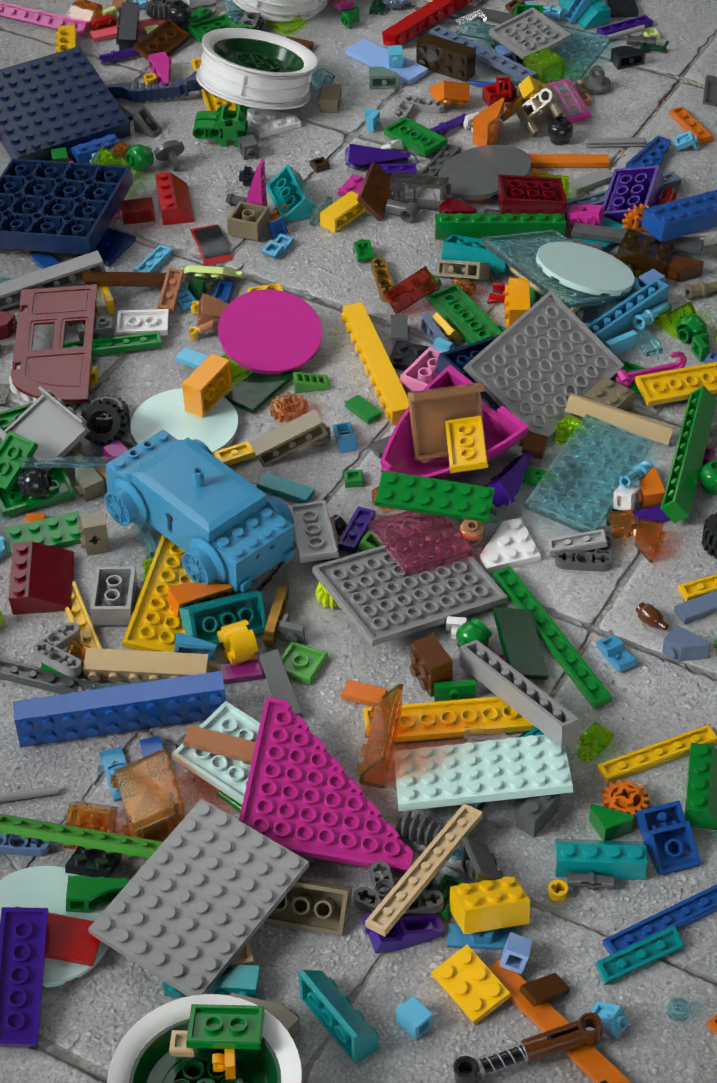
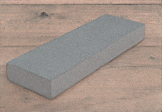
[568,167,613,194]
[547,529,608,557]

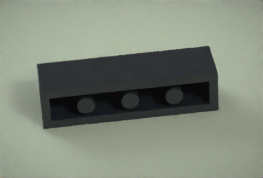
[116,2,140,51]

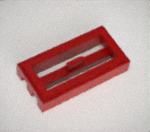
[496,77,512,98]

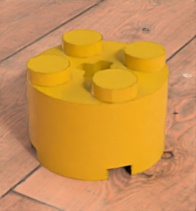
[217,619,258,665]

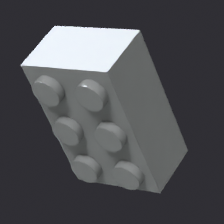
[90,566,138,625]

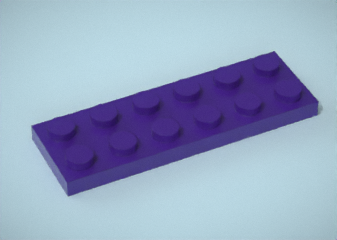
[0,907,49,1047]

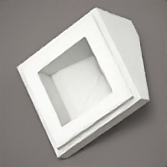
[381,139,404,150]

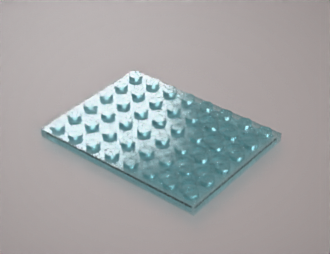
[481,230,638,309]

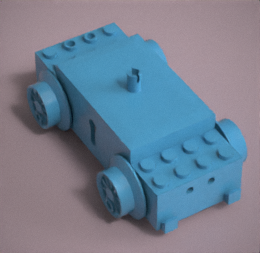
[104,429,295,593]

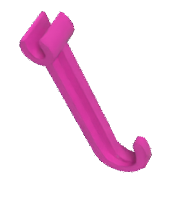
[616,351,687,387]

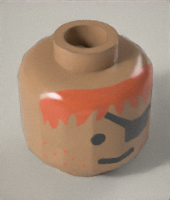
[460,520,484,546]

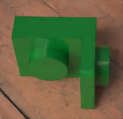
[341,6,359,29]
[353,239,374,262]
[691,333,710,362]

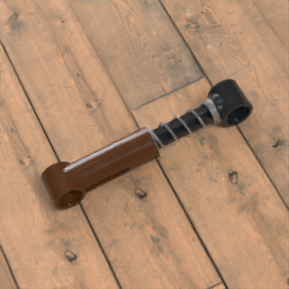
[453,1012,602,1083]

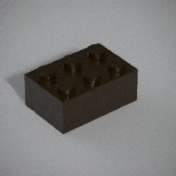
[615,228,674,275]

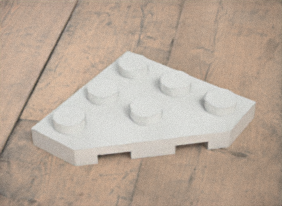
[246,108,301,139]
[480,517,541,573]

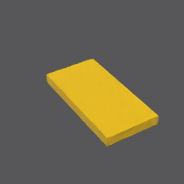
[445,415,488,473]

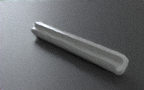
[585,137,646,147]

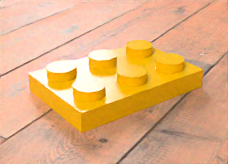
[431,945,511,1026]

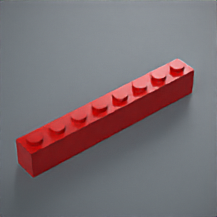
[382,0,472,46]

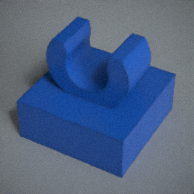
[267,218,289,239]

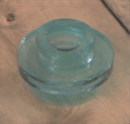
[666,998,691,1021]

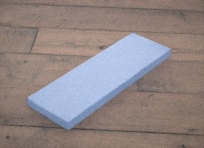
[345,39,428,85]

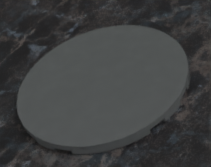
[438,145,532,200]

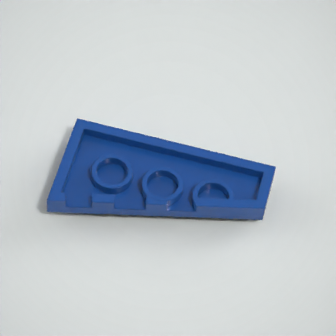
[626,135,671,168]

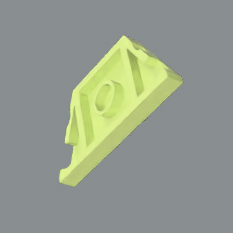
[181,265,244,280]

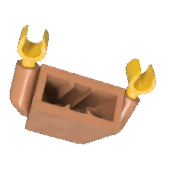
[189,293,228,340]

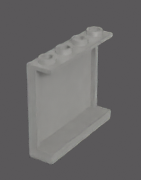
[0,386,90,472]

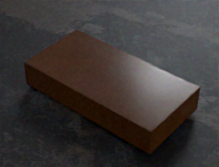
[519,972,570,1007]

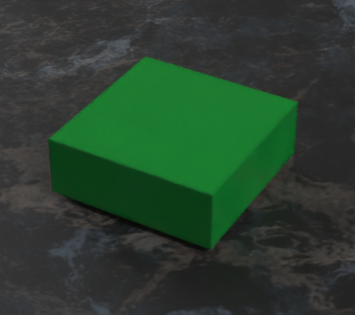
[344,470,364,488]

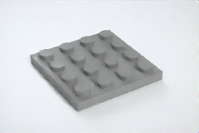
[489,8,571,61]

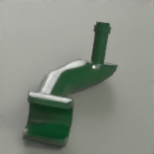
[638,40,669,52]

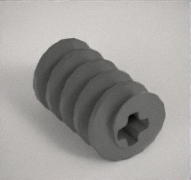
[395,810,443,848]

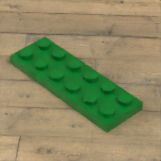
[427,284,502,344]
[375,471,495,524]

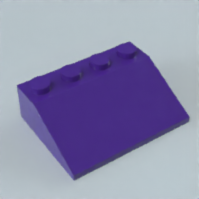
[603,165,665,224]

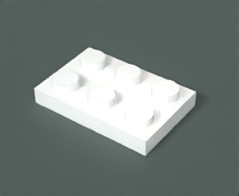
[116,309,169,336]

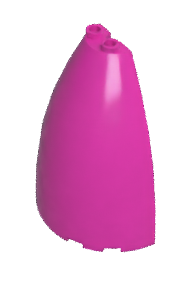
[380,365,529,480]

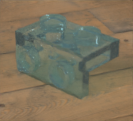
[310,64,335,90]

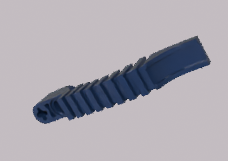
[106,71,206,102]

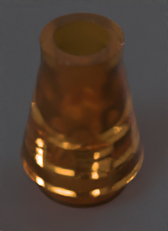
[452,278,476,296]

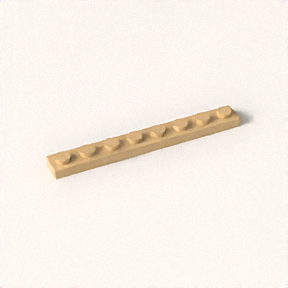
[365,803,483,937]

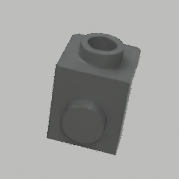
[277,613,305,645]

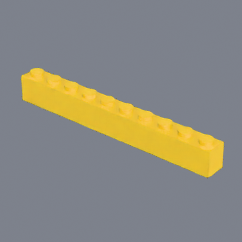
[340,302,409,425]

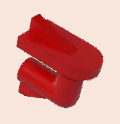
[487,282,506,304]

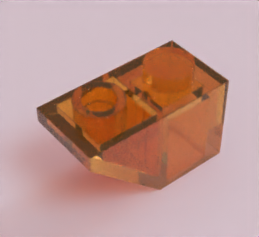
[635,519,666,563]

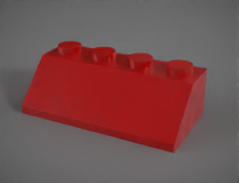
[155,172,195,226]

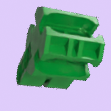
[192,104,248,147]

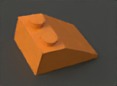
[473,98,504,146]

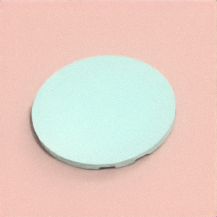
[536,242,635,296]
[130,388,238,456]
[0,866,109,988]

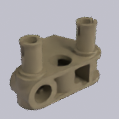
[515,86,564,137]

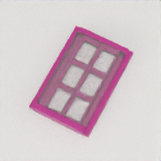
[546,79,591,123]

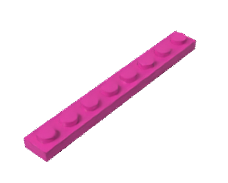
[0,1,89,36]

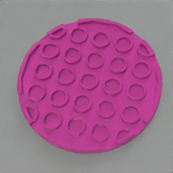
[218,289,322,375]

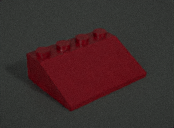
[498,174,567,216]
[8,541,75,615]

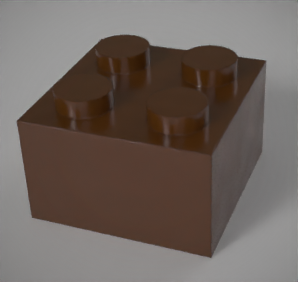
[410,634,453,697]

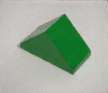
[589,804,634,840]

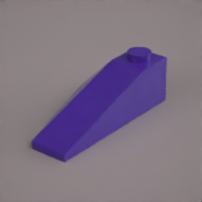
[345,144,411,169]
[483,451,531,507]

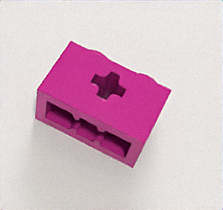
[567,204,604,228]

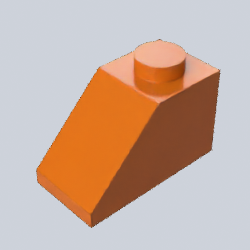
[636,468,665,509]

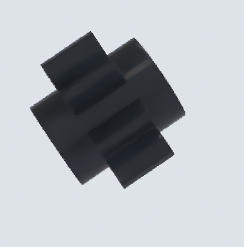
[239,166,255,186]

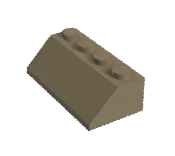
[264,878,353,936]

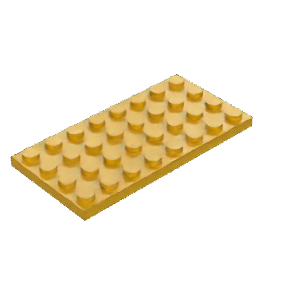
[122,535,226,652]

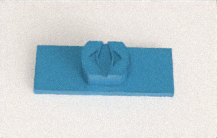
[99,747,137,802]
[447,924,516,950]

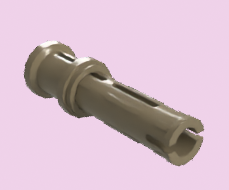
[684,281,717,300]

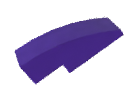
[368,913,446,954]

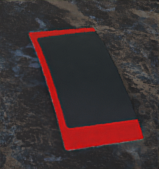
[190,224,233,265]

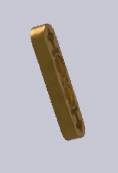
[371,257,395,302]
[263,584,289,646]

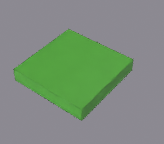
[281,641,328,685]

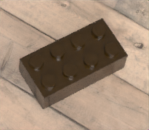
[416,33,476,82]

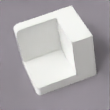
[614,484,639,512]

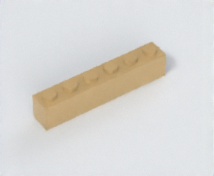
[83,648,209,683]

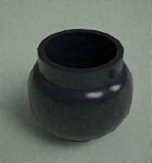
[167,1,192,28]
[548,117,574,146]
[18,467,52,498]

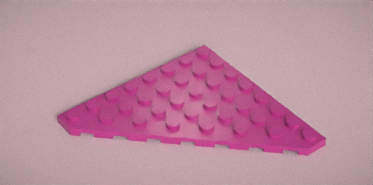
[239,697,413,874]

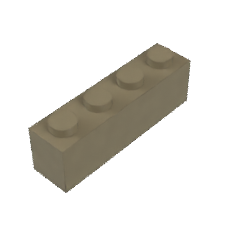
[250,409,328,467]

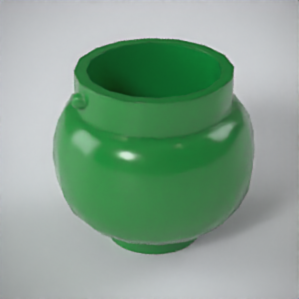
[125,144,154,171]
[699,461,717,495]
[456,618,492,648]

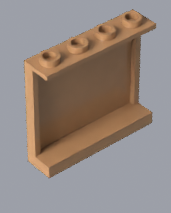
[408,383,490,463]

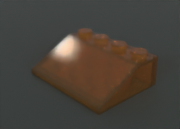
[356,684,403,789]

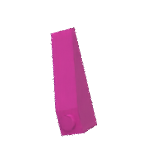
[148,51,172,86]
[245,159,267,206]

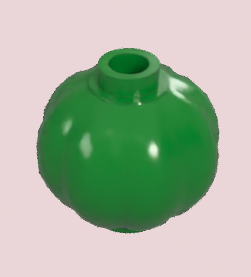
[676,314,707,345]

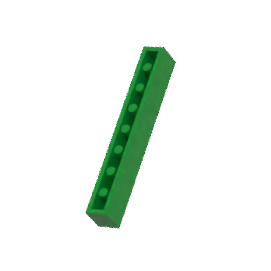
[434,213,566,240]

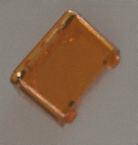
[110,750,184,842]

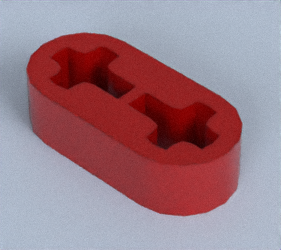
[90,14,117,31]

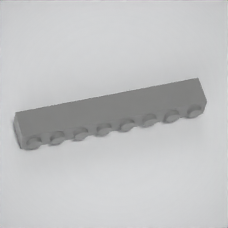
[0,250,106,310]
[460,640,579,747]

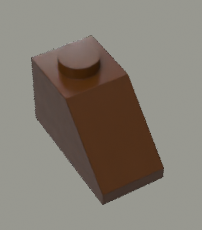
[665,254,704,282]

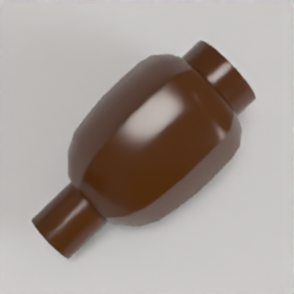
[636,602,669,631]

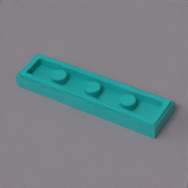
[594,925,685,984]

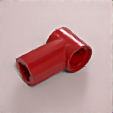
[658,187,677,205]

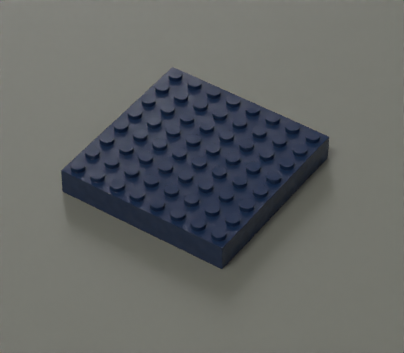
[0,46,130,161]
[0,158,133,255]

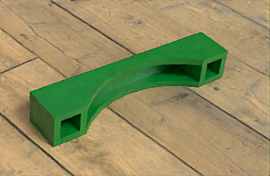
[66,875,131,913]

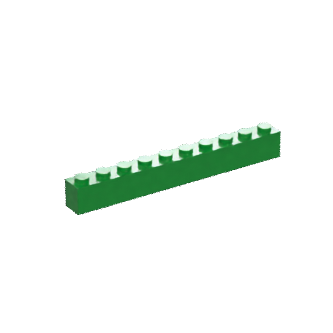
[660,386,717,524]

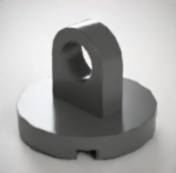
[583,65,611,95]
[154,140,184,171]

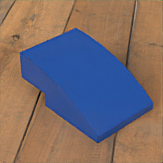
[634,800,701,875]

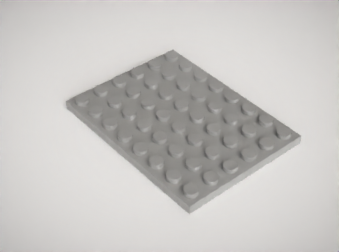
[463,290,624,437]
[312,527,508,646]
[88,798,309,996]

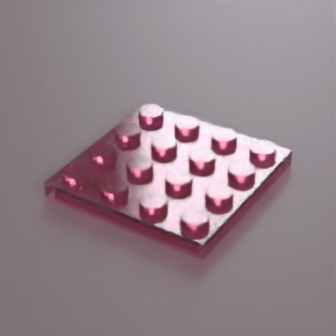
[368,511,473,575]

